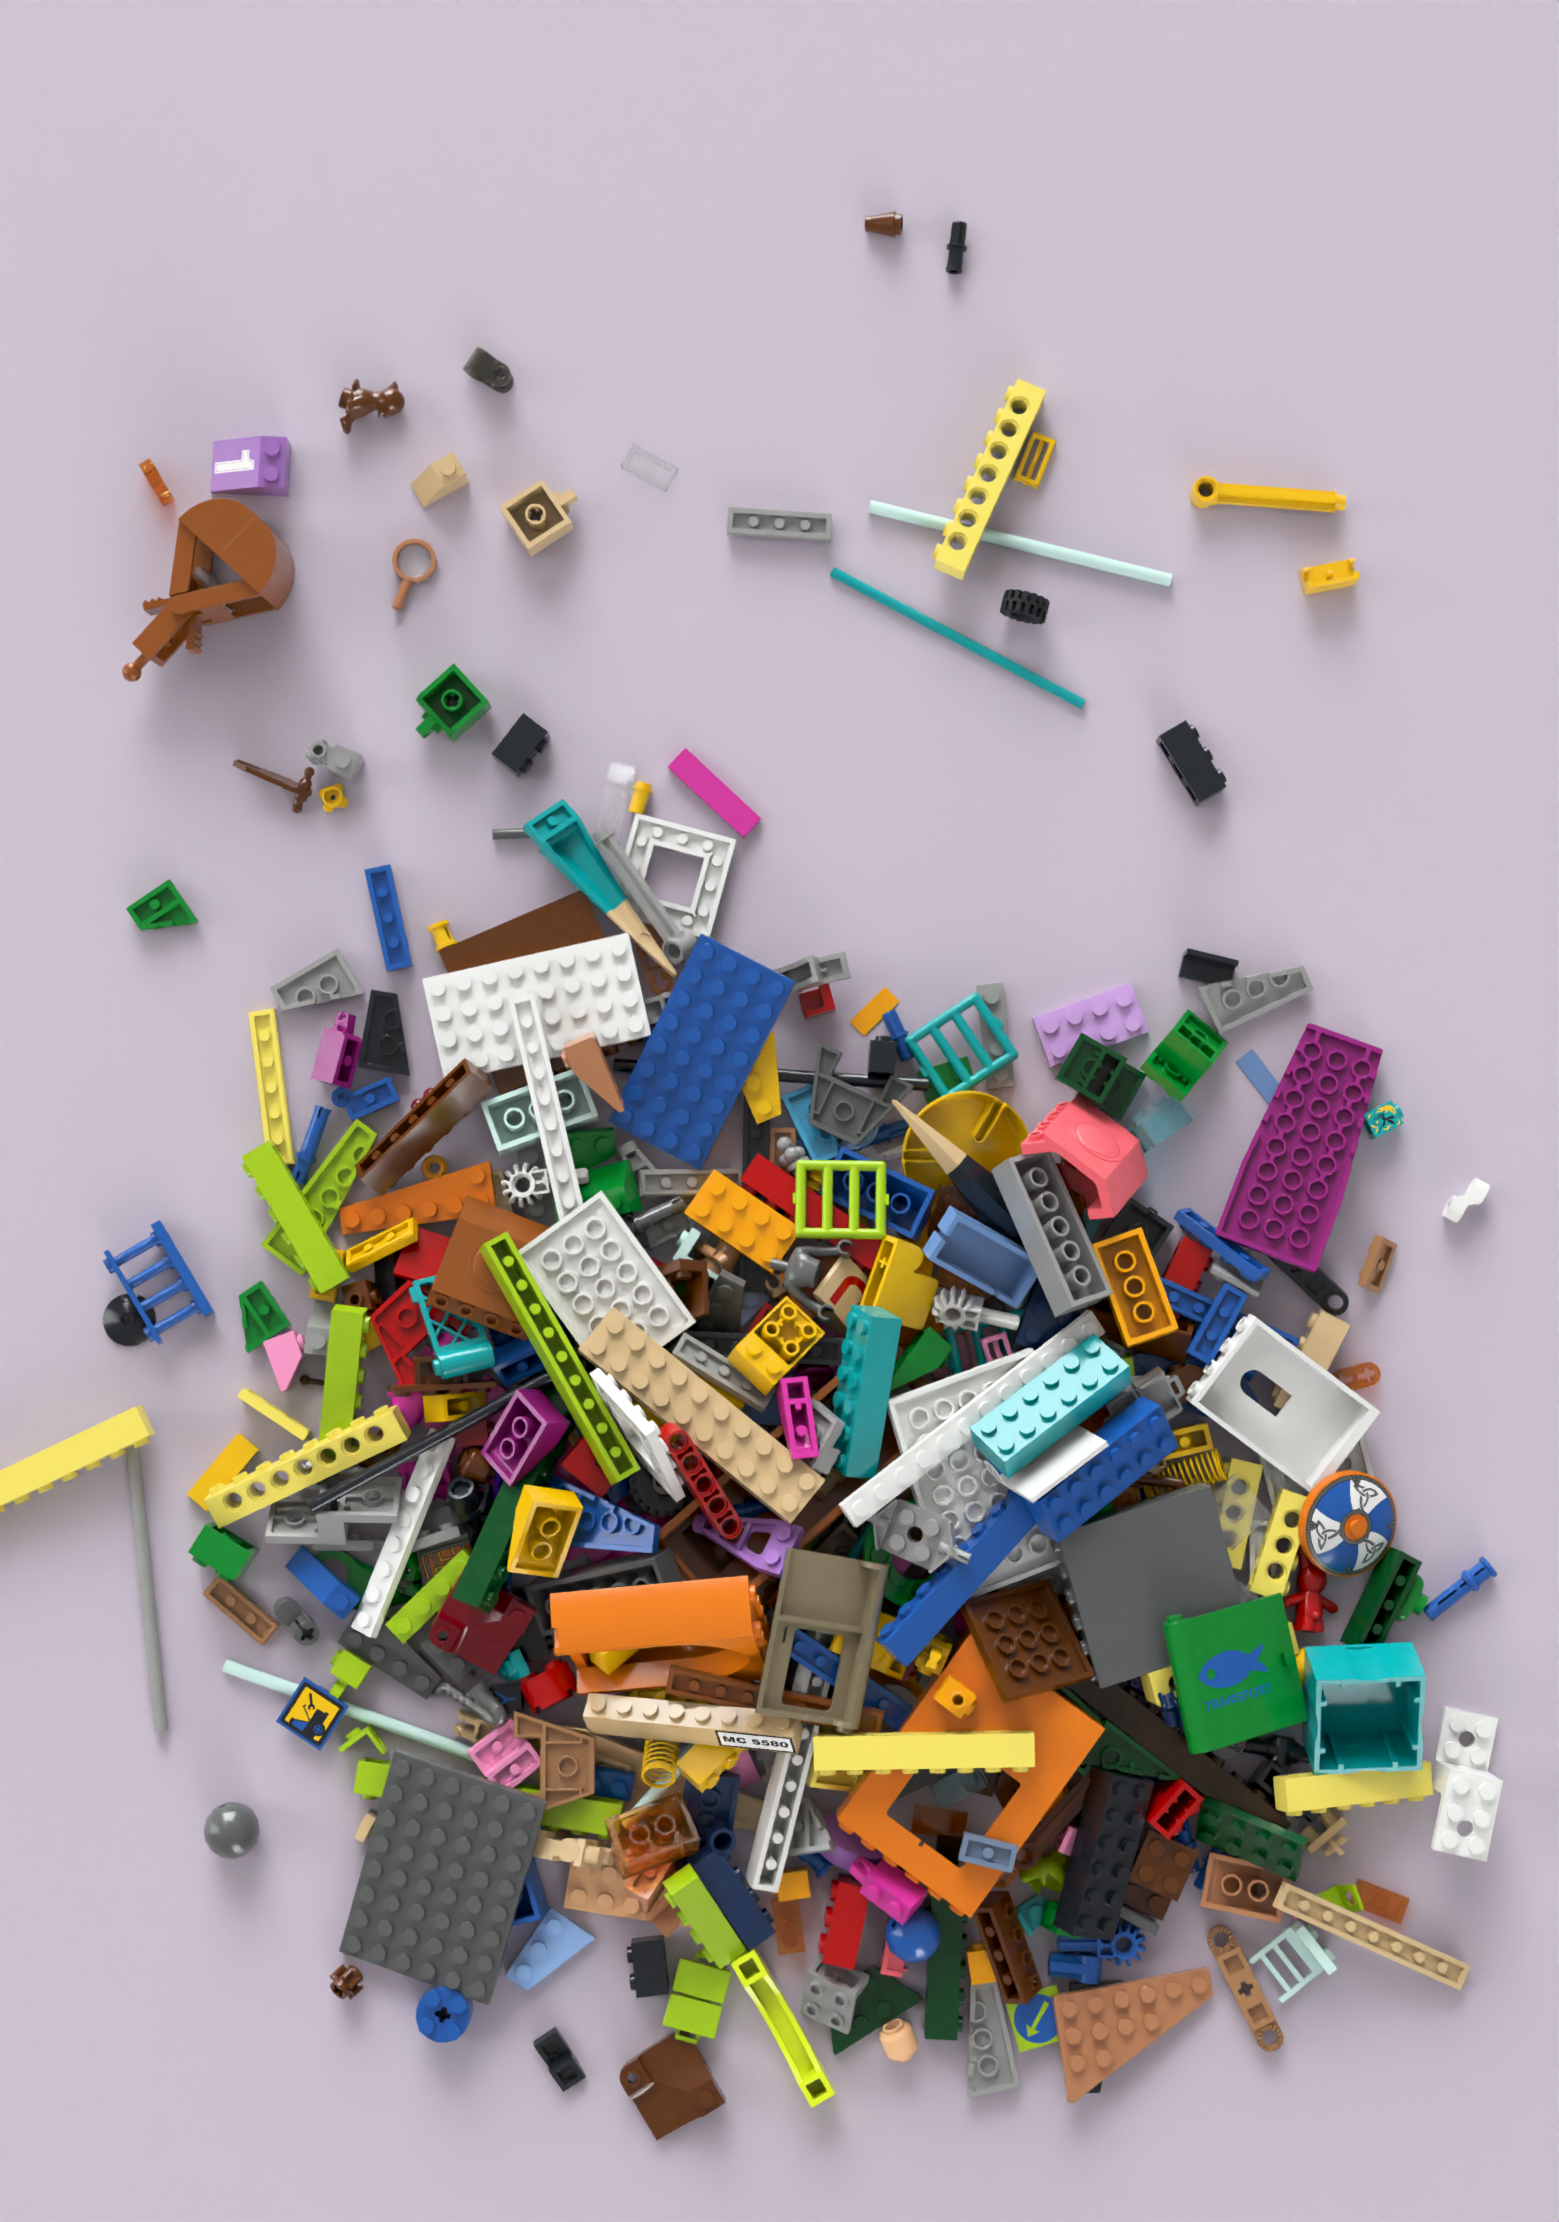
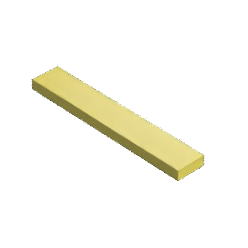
[248,1009,296,1165]

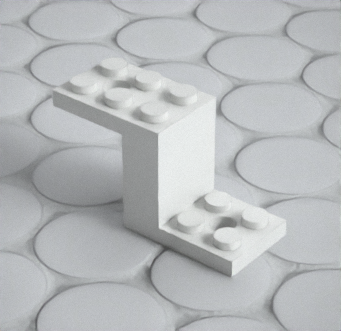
[1431,1706,1503,1862]

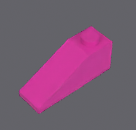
[775,1376,819,1460]

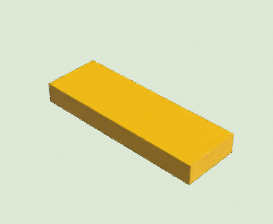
[346,1217,418,1273]
[187,1433,260,1511]

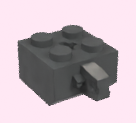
[420,1631,495,1684]

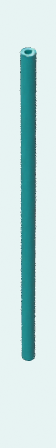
[830,567,1085,709]

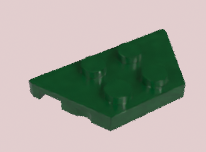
[831,1965,923,2055]

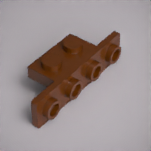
[387,1356,498,1397]

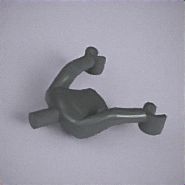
[770,1239,854,1324]

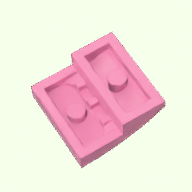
[466,1718,540,1788]

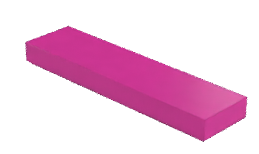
[668,748,761,839]

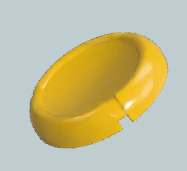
[901,1091,1029,1212]

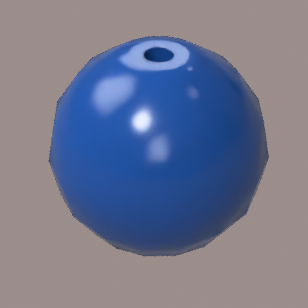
[885,1906,941,1963]

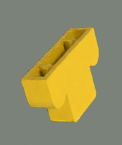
[860,1235,939,1330]

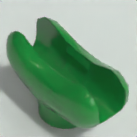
[1395,1574,1428,1621]

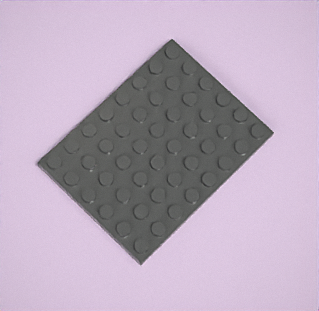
[339,1748,548,2005]

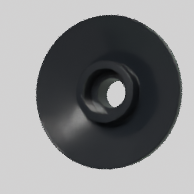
[103,1294,156,1346]

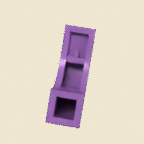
[820,1813,884,1872]

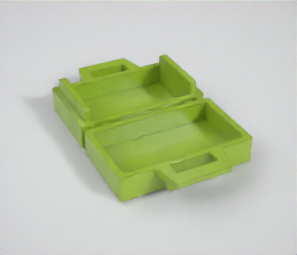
[663,1950,731,2045]

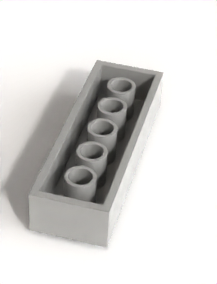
[991,1152,1113,1317]

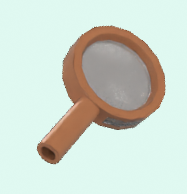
[392,539,437,611]

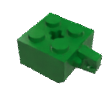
[416,663,491,742]

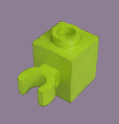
[329,1648,373,1699]

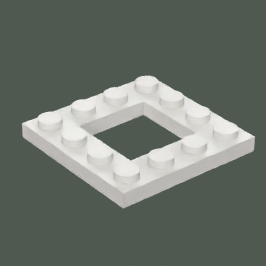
[617,813,736,938]
[590,1368,685,1502]

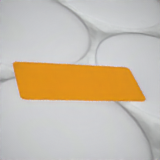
[850,987,899,1036]

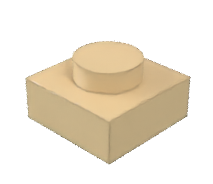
[353,1810,377,1843]

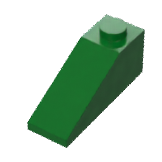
[890,1327,953,1391]

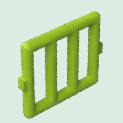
[793,1160,889,1240]

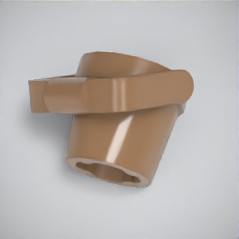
[694,1240,741,1275]

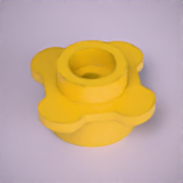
[318,783,348,813]

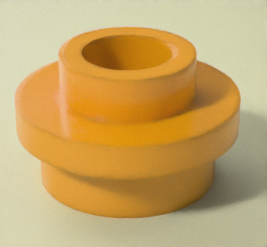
[421,1155,448,1180]

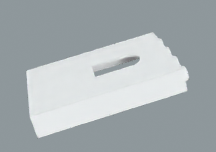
[1185,1314,1380,1492]

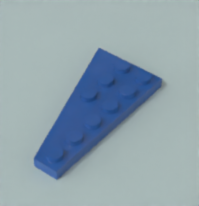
[546,1475,660,1554]

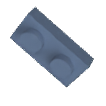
[958,1831,1018,1873]

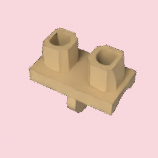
[1299,1809,1348,1857]

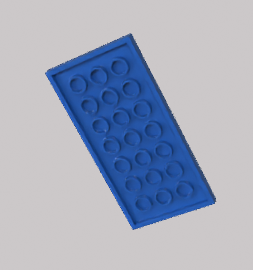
[608,933,796,1170]

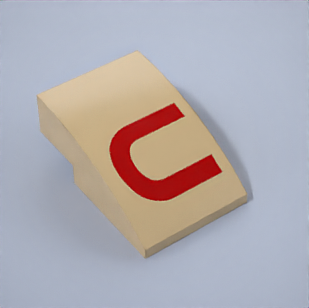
[813,1256,868,1339]

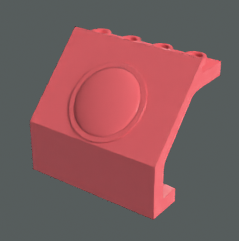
[1020,1094,1148,1219]

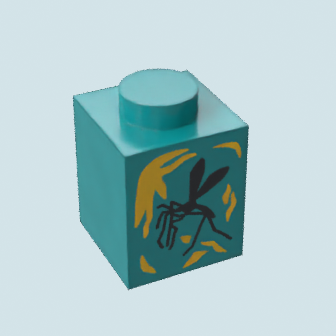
[1363,1100,1404,1140]

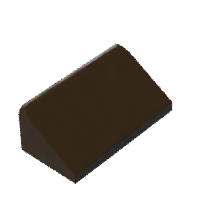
[682,1523,736,1572]

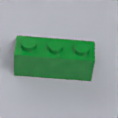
[553,1159,643,1222]

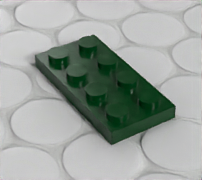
[1195,1795,1308,1882]

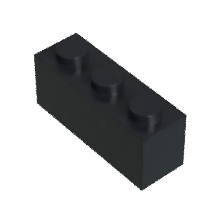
[1156,720,1227,807]

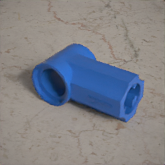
[1048,1951,1102,1984]

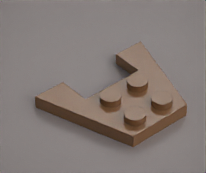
[514,1711,596,1810]

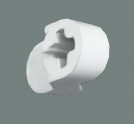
[1442,1178,1490,1223]

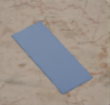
[1236,1050,1279,1103]

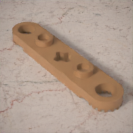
[1207,1924,1284,2052]

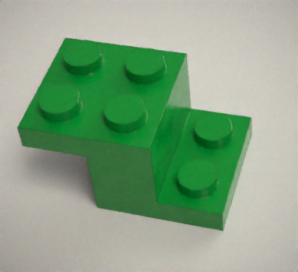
[1140,1009,1229,1102]

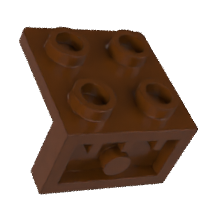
[658,1258,710,1319]

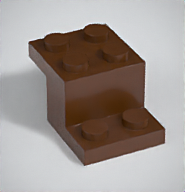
[1123,1828,1199,1921]

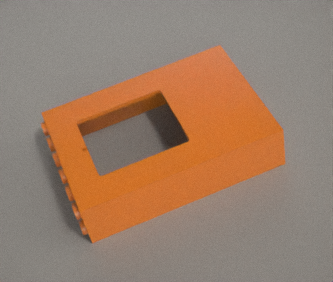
[836,1628,1105,1918]

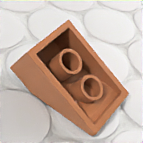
[561,1031,624,1113]
[1200,1852,1288,1924]

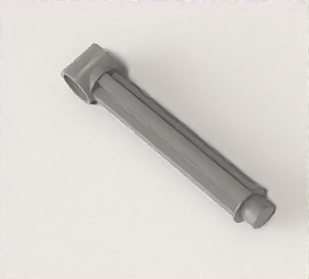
[592,827,697,964]

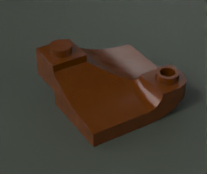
[619,2030,726,2140]

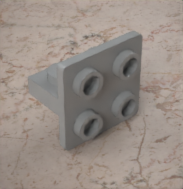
[411,1506,473,1552]

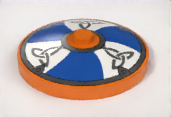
[1298,1470,1397,1577]

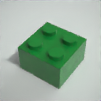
[188,1522,260,1582]

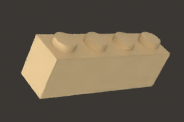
[1269,1308,1351,1409]

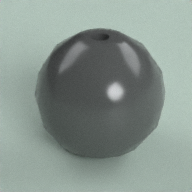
[204,1802,260,1859]

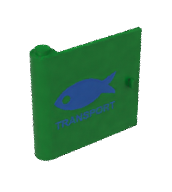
[1162,1593,1309,1754]

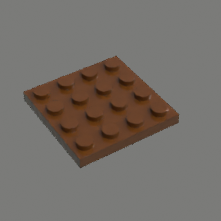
[959,1580,1095,1703]

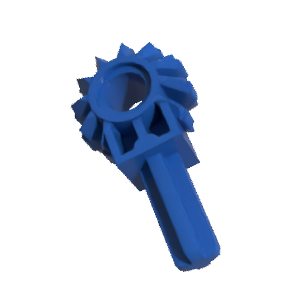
[1056,1920,1146,1966]

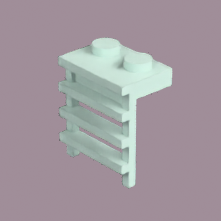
[671,1227,718,1286]
[1248,1919,1337,2003]

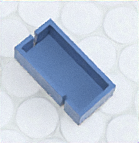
[922,1206,1037,1309]

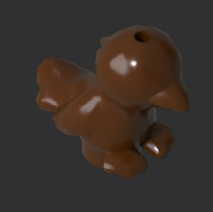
[339,379,405,435]

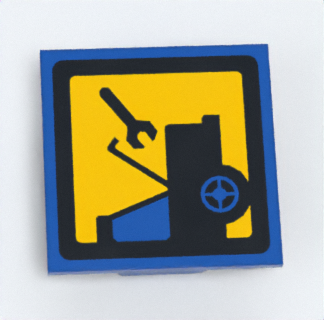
[276,1677,349,1751]

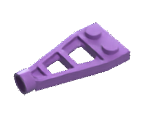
[692,1511,805,1578]

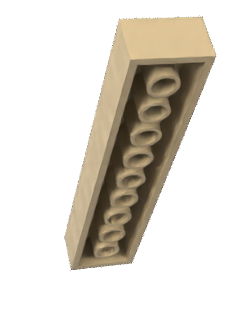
[578,1307,825,1525]

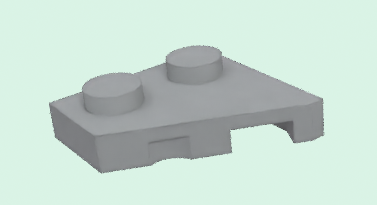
[787,1797,836,1856]

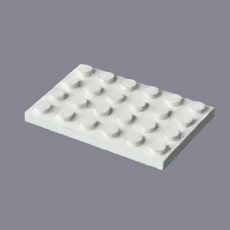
[519,1191,697,1369]

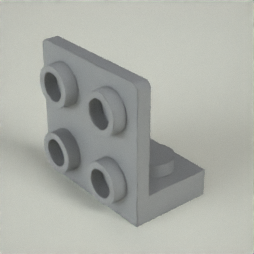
[800,1955,869,2034]

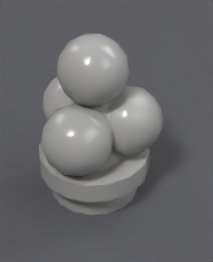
[777,1137,810,1179]

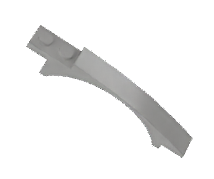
[644,952,851,1026]

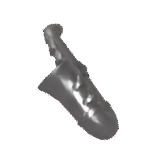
[431,1679,507,1727]

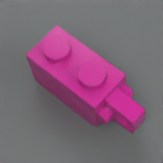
[849,1856,927,1925]

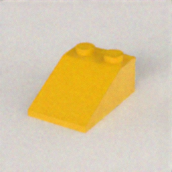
[507,1485,583,1578]

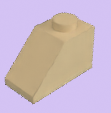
[411,452,469,508]

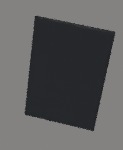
[935,1834,962,1866]

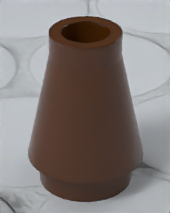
[865,211,903,238]

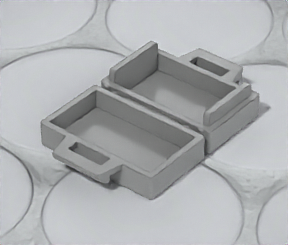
[1103,1366,1186,1425]

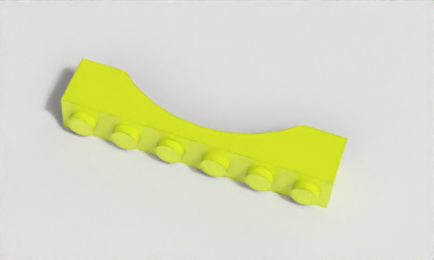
[731,1947,835,2108]

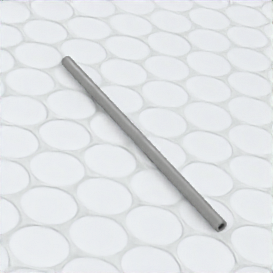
[126,1445,168,1732]

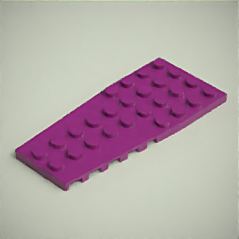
[1214,1023,1383,1273]

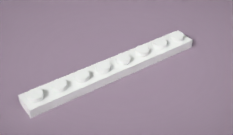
[351,1428,456,1638]

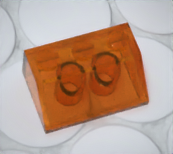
[604,1792,701,1880]

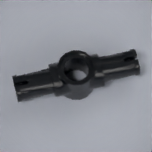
[1243,1735,1310,1767]

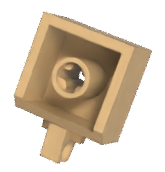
[500,480,578,557]

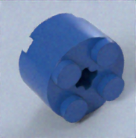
[416,1986,473,2043]

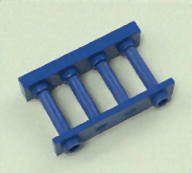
[103,1220,215,1345]

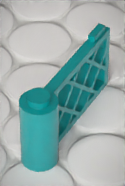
[409,1275,495,1380]

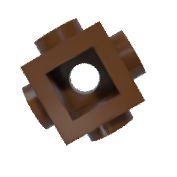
[341,1279,382,1316]

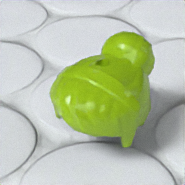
[1019,1848,1070,1895]

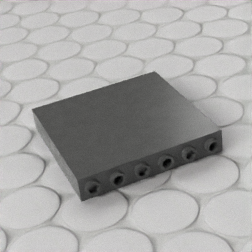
[1050,1482,1242,1689]

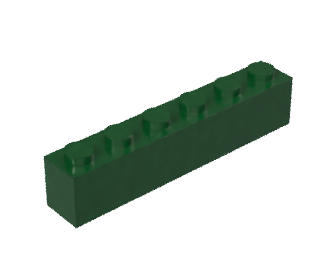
[924,1895,968,2041]

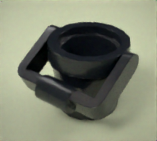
[445,1476,493,1522]

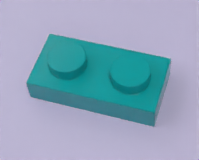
[497,1649,531,1682]

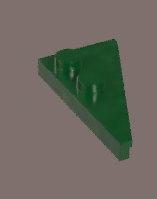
[1080,1718,1181,1781]

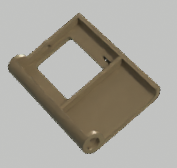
[755,1547,889,1734]

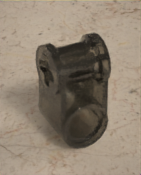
[463,347,514,393]

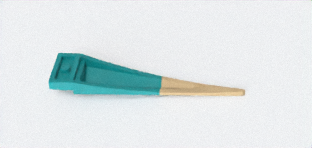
[523,799,677,978]

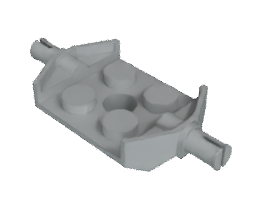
[867,1497,972,1573]

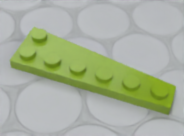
[261,1119,379,1277]

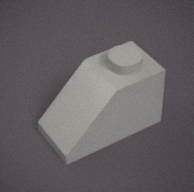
[304,1301,342,1356]

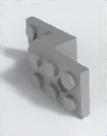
[265,1476,403,1545]

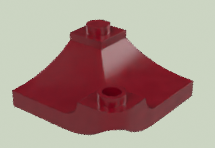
[429,1565,536,1675]

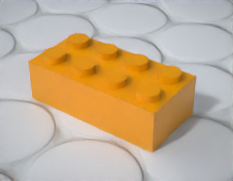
[684,1169,798,1276]
[1092,1227,1179,1349]

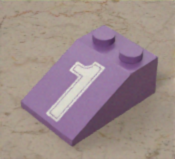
[210,436,292,497]

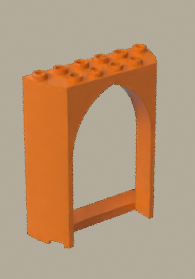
[550,1575,771,1696]

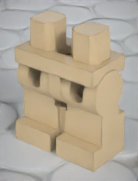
[533,1829,616,1868]

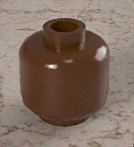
[456,1445,495,1484]

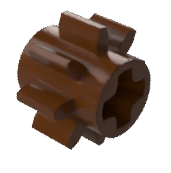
[330,1964,364,2000]

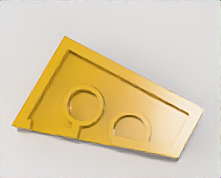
[742,1031,782,1124]

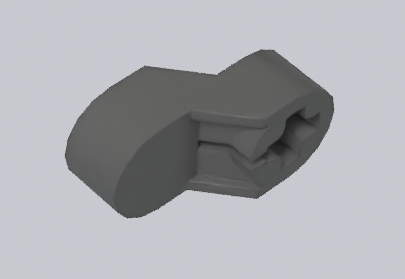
[274,1597,320,1646]

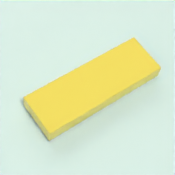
[237,1388,312,1441]

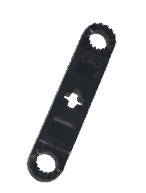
[1267,1256,1349,1316]

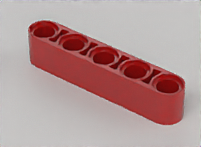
[658,1423,742,1539]

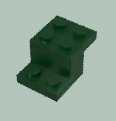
[1055,1032,1146,1121]

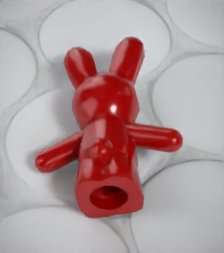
[1283,1545,1338,1633]

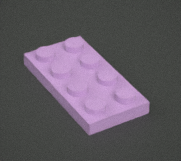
[1032,983,1149,1068]

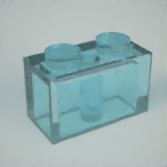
[1127,1095,1193,1153]

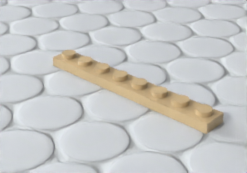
[1272,1881,1471,1991]

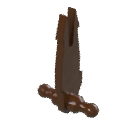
[233,759,315,813]

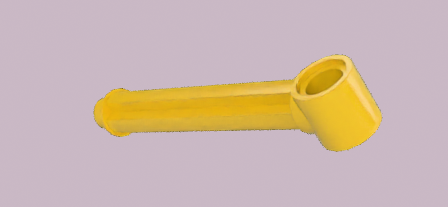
[1190,476,1346,514]

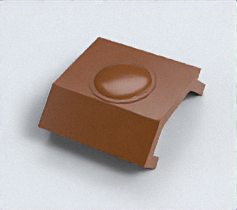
[425,1196,550,1341]

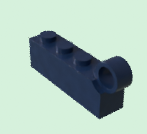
[686,1824,776,1951]

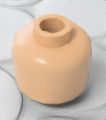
[879,2019,918,2062]

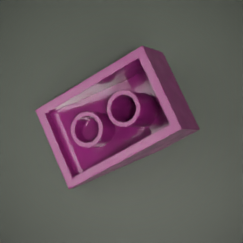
[480,1389,570,1487]

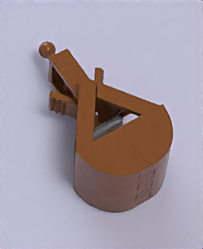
[122,498,295,682]

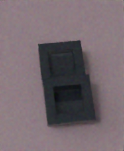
[533,2027,586,2092]

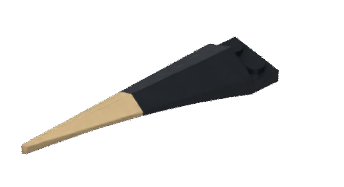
[892,1100,1025,1248]

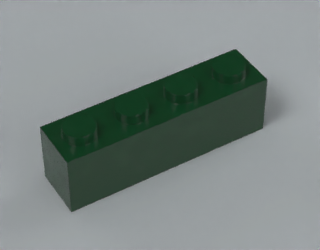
[1340,1547,1422,1645]

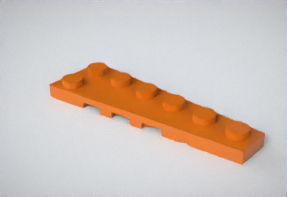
[339,1161,498,1235]

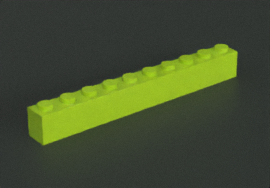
[479,1231,641,1485]
[353,1756,625,1840]

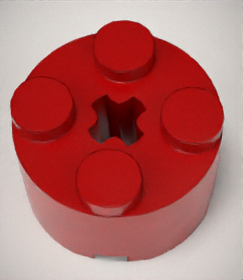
[519,1659,577,1715]

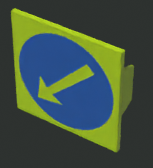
[1006,1984,1059,2052]

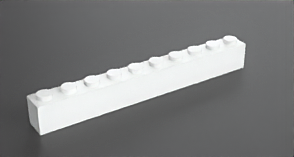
[745,1630,838,1893]

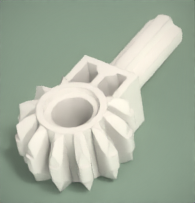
[501,1162,589,1208]
[932,1286,1020,1332]

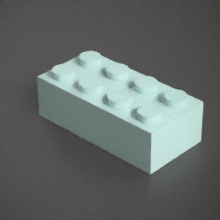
[480,1069,599,1157]

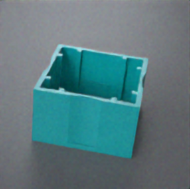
[1302,1642,1426,1775]

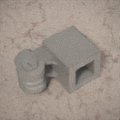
[305,739,364,784]

